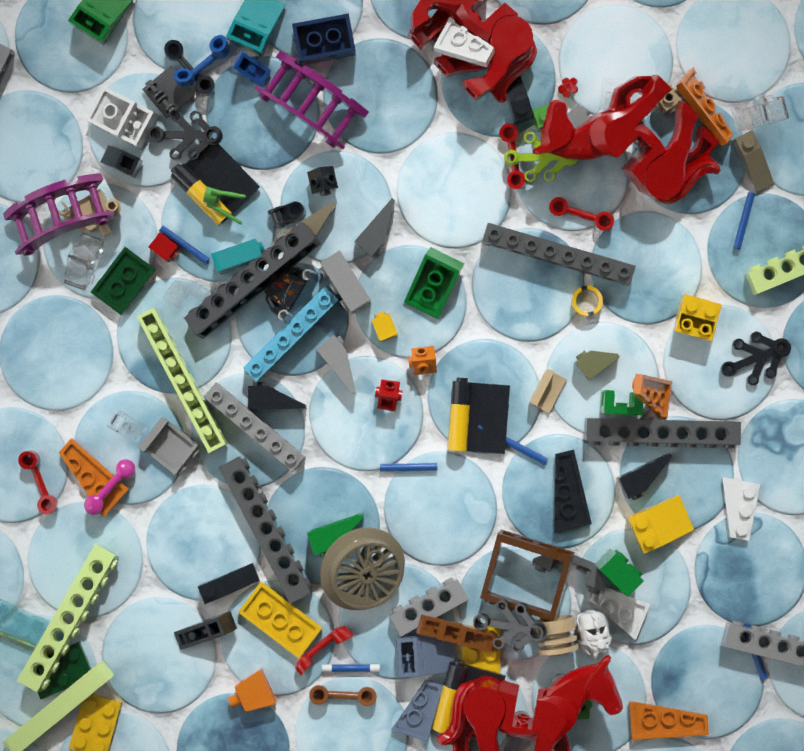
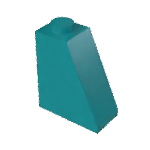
[211,239,265,275]

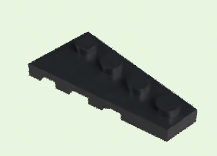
[554,449,592,533]

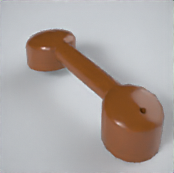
[309,685,377,706]

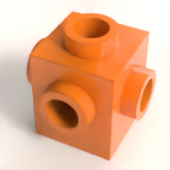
[408,346,437,375]

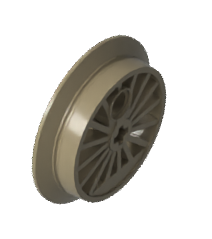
[320,528,405,610]

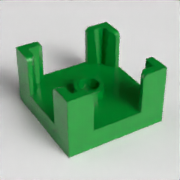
[600,390,644,415]

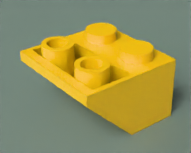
[674,294,722,342]

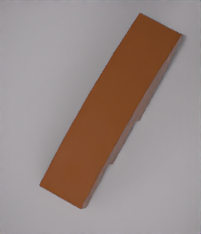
[416,614,498,653]

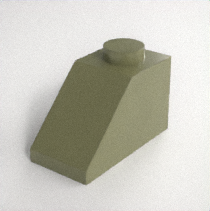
[574,350,620,381]

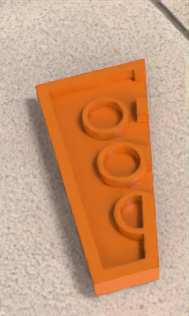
[676,67,733,146]
[632,374,672,419]
[59,438,129,518]
[629,700,709,740]

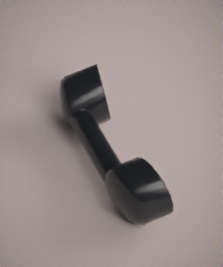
[164,40,215,96]

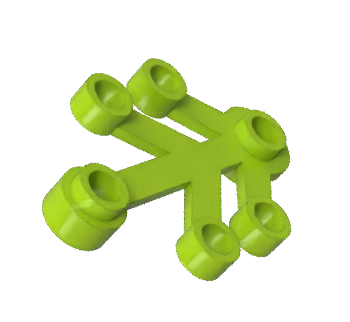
[504,132,578,182]

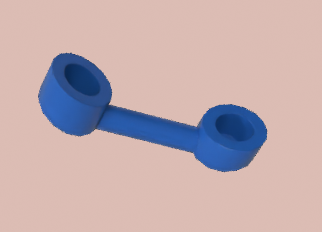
[173,35,230,87]

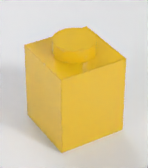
[372,311,398,342]

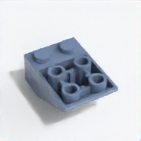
[397,635,456,678]

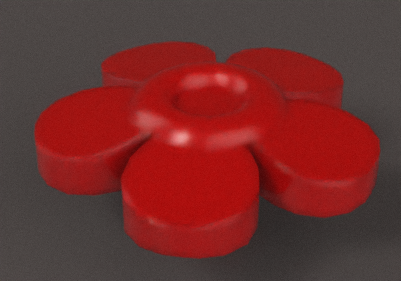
[558,77,578,98]

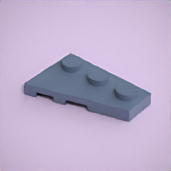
[391,679,443,741]

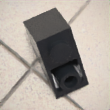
[100,145,143,178]

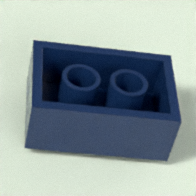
[292,13,356,66]

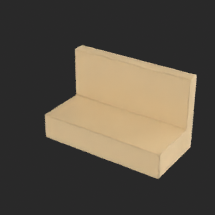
[529,368,567,413]

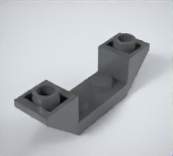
[532,555,605,595]

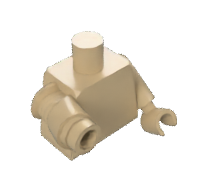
[57,189,121,238]

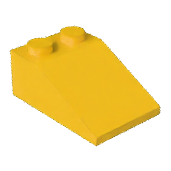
[626,495,694,554]

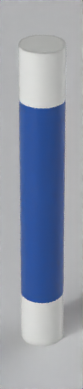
[322,664,380,672]

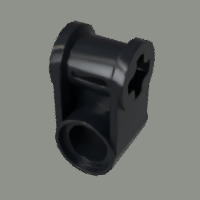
[267,201,306,230]

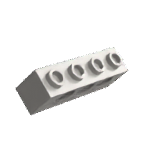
[390,577,468,637]

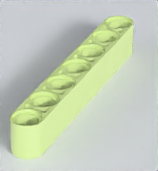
[3,660,114,751]

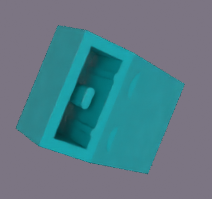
[226,0,286,57]

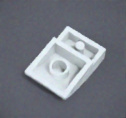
[86,86,158,149]

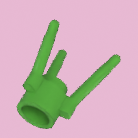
[203,187,246,225]

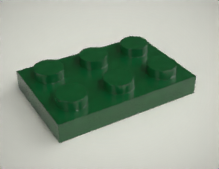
[91,247,156,315]
[37,641,92,700]

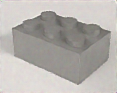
[319,250,371,314]

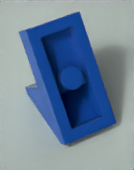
[232,51,271,87]

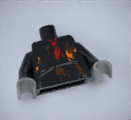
[264,267,316,324]

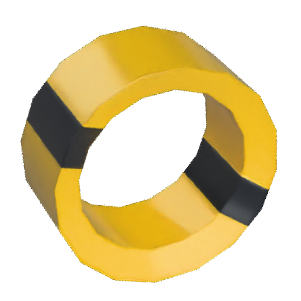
[571,286,603,317]

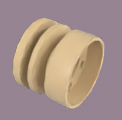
[535,615,579,656]

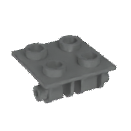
[142,65,196,119]

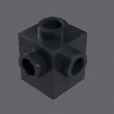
[307,166,338,196]

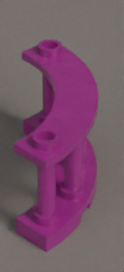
[254,51,369,149]
[3,173,115,256]

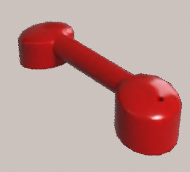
[499,123,527,190]
[549,197,614,231]
[18,450,58,515]
[295,626,354,676]

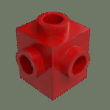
[375,379,403,412]

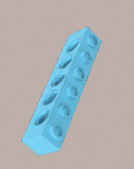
[243,287,339,382]

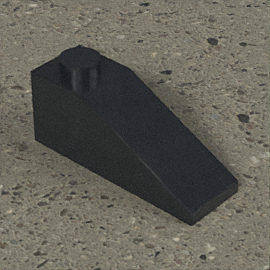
[506,76,534,124]
[248,382,307,409]
[616,453,672,501]
[198,563,260,604]
[174,611,237,650]

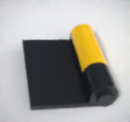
[171,137,260,226]
[447,377,510,454]
[432,659,506,738]

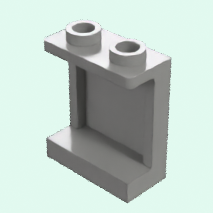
[138,417,200,476]

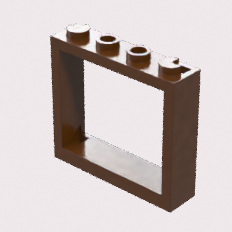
[480,529,575,622]

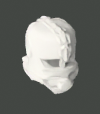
[577,609,612,661]

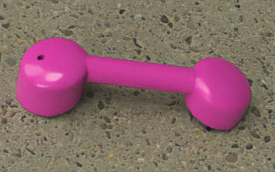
[84,459,135,516]

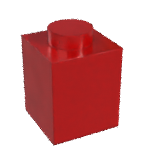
[148,232,180,263]

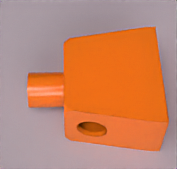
[228,668,277,712]

